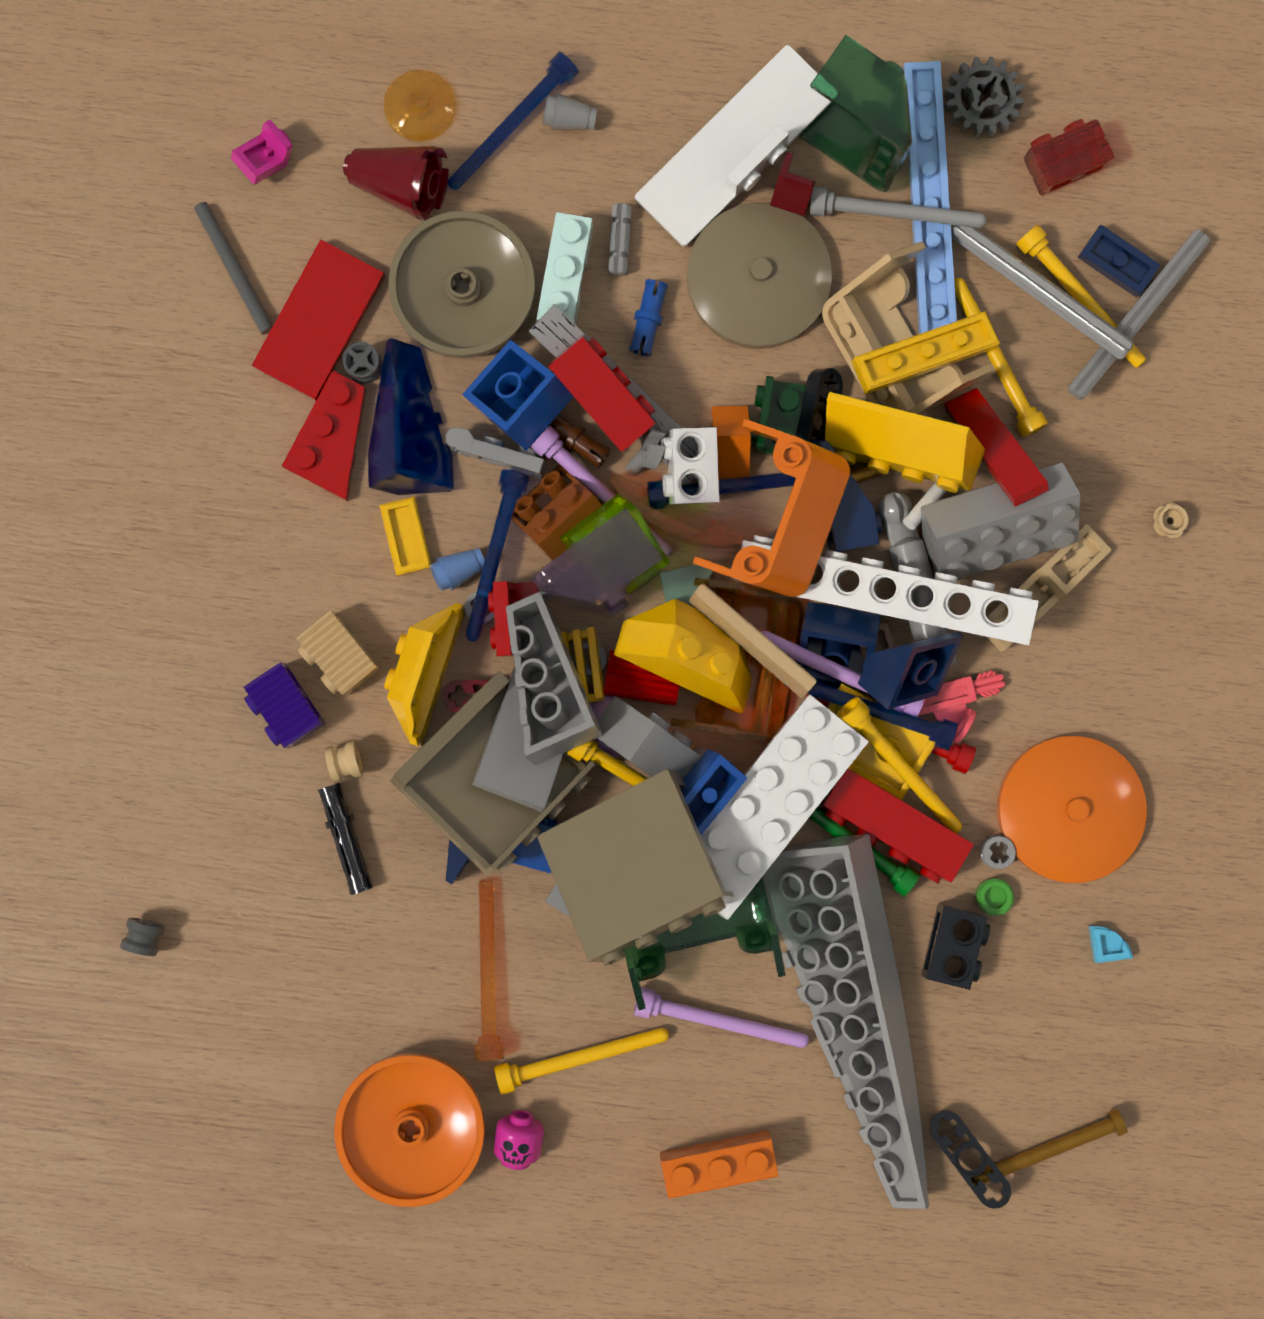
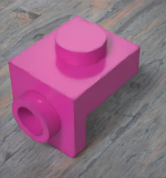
[230,120,293,185]

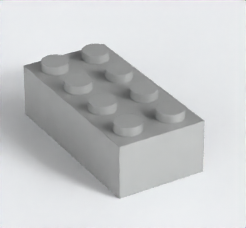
[921,462,1080,581]

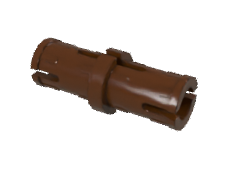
[544,415,611,468]

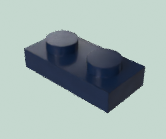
[1077,224,1161,298]

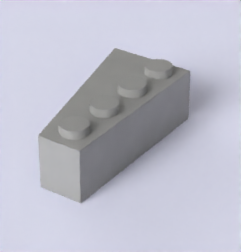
[506,592,603,765]

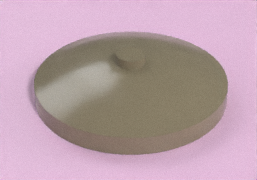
[687,203,832,349]
[388,211,536,358]

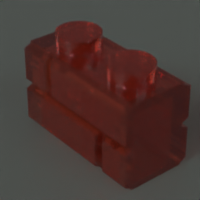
[1024,119,1114,196]

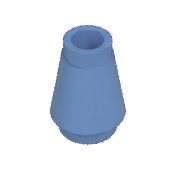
[430,548,487,591]

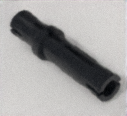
[318,783,373,895]

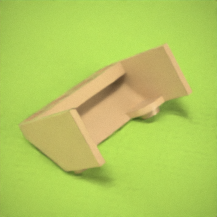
[822,241,996,415]

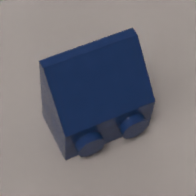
[797,602,881,694]
[858,631,964,710]

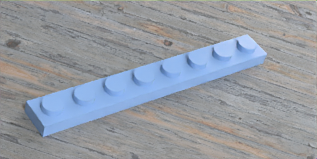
[902,61,957,334]

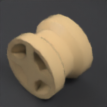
[325,741,363,783]

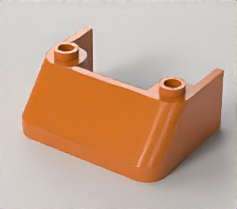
[693,419,850,597]

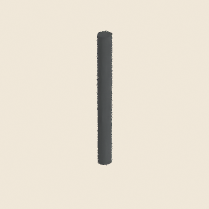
[194,202,273,335]

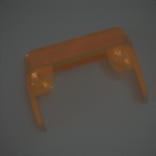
[670,578,804,743]

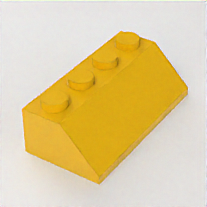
[825,392,985,493]

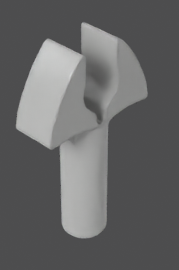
[625,429,665,476]

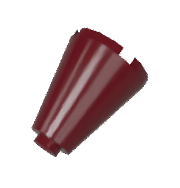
[343,146,449,221]

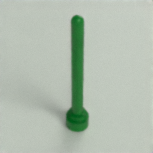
[809,807,921,897]

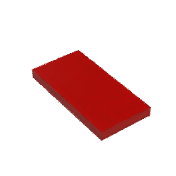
[251,239,386,401]

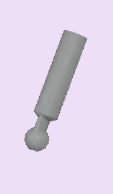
[878,492,959,665]

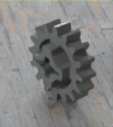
[944,56,1024,139]

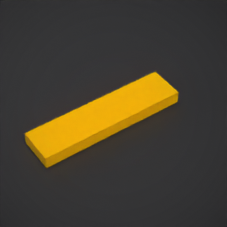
[851,311,1000,395]

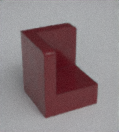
[770,151,816,216]

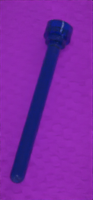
[448,51,579,190]
[466,469,530,642]
[647,473,796,511]
[784,682,958,751]

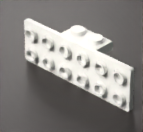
[635,45,837,247]

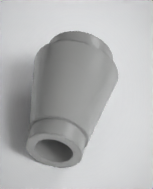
[543,93,597,130]

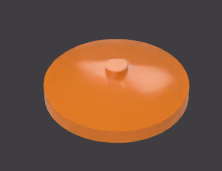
[997,736,1147,883]
[334,1053,485,1207]

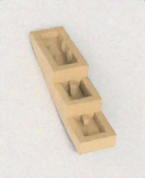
[987,524,1112,652]

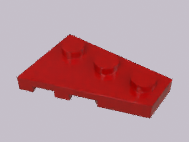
[282,370,366,502]

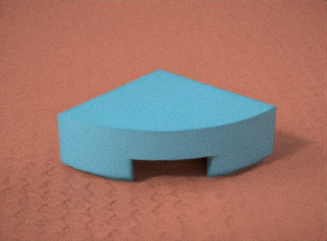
[1088,925,1133,963]

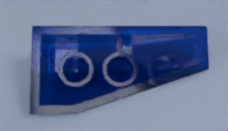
[368,338,454,495]

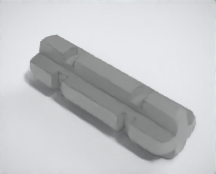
[608,203,631,276]

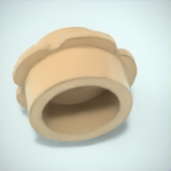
[1153,503,1189,539]

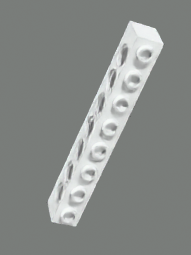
[734,535,1039,645]

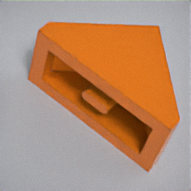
[711,406,751,479]

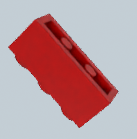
[548,335,656,452]

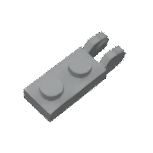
[445,427,546,478]

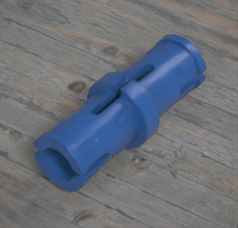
[629,279,668,357]

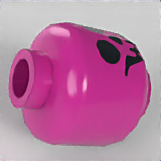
[493,1110,544,1170]

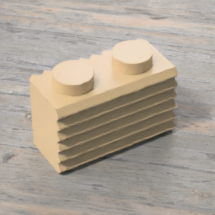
[296,610,381,696]

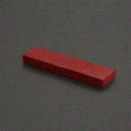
[944,388,1049,507]

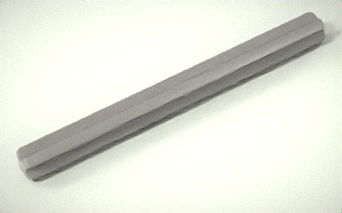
[951,225,1134,359]
[1068,229,1210,400]

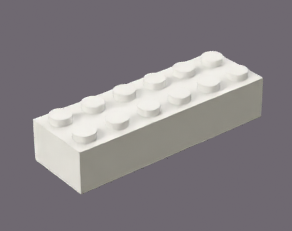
[701,694,869,920]

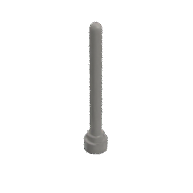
[810,186,987,228]

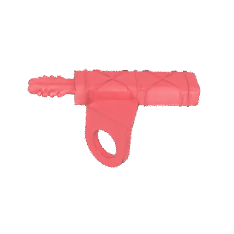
[892,670,1005,743]

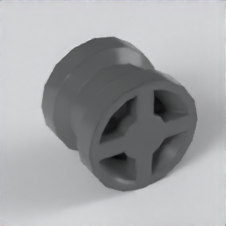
[342,342,383,383]
[120,917,164,956]

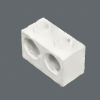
[661,427,719,505]

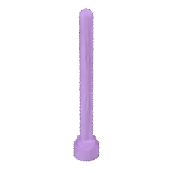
[531,426,671,557]
[761,630,924,721]
[634,986,809,1048]

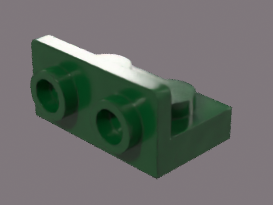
[750,376,806,456]

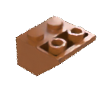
[506,465,615,571]

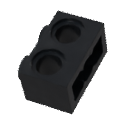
[921,904,990,990]

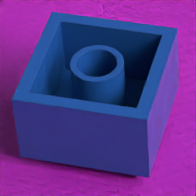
[462,339,574,451]

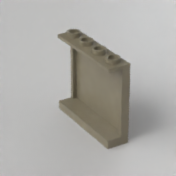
[390,671,595,876]
[537,769,735,966]

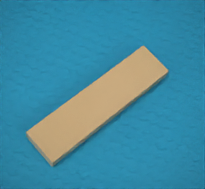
[689,584,817,698]

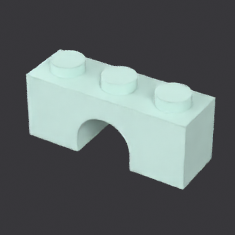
[536,212,593,324]

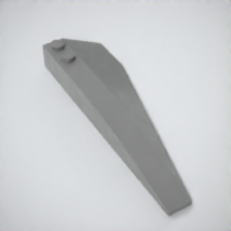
[758,834,929,1209]

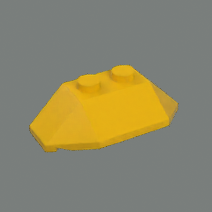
[614,598,752,714]
[384,603,465,746]

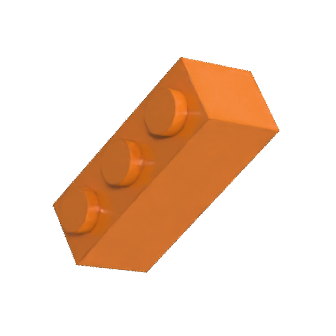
[660,1130,779,1199]

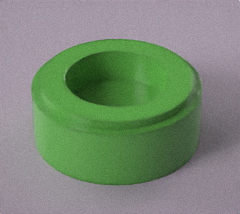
[975,878,1014,916]

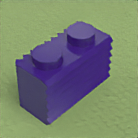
[244,662,326,748]

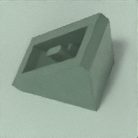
[659,565,714,606]

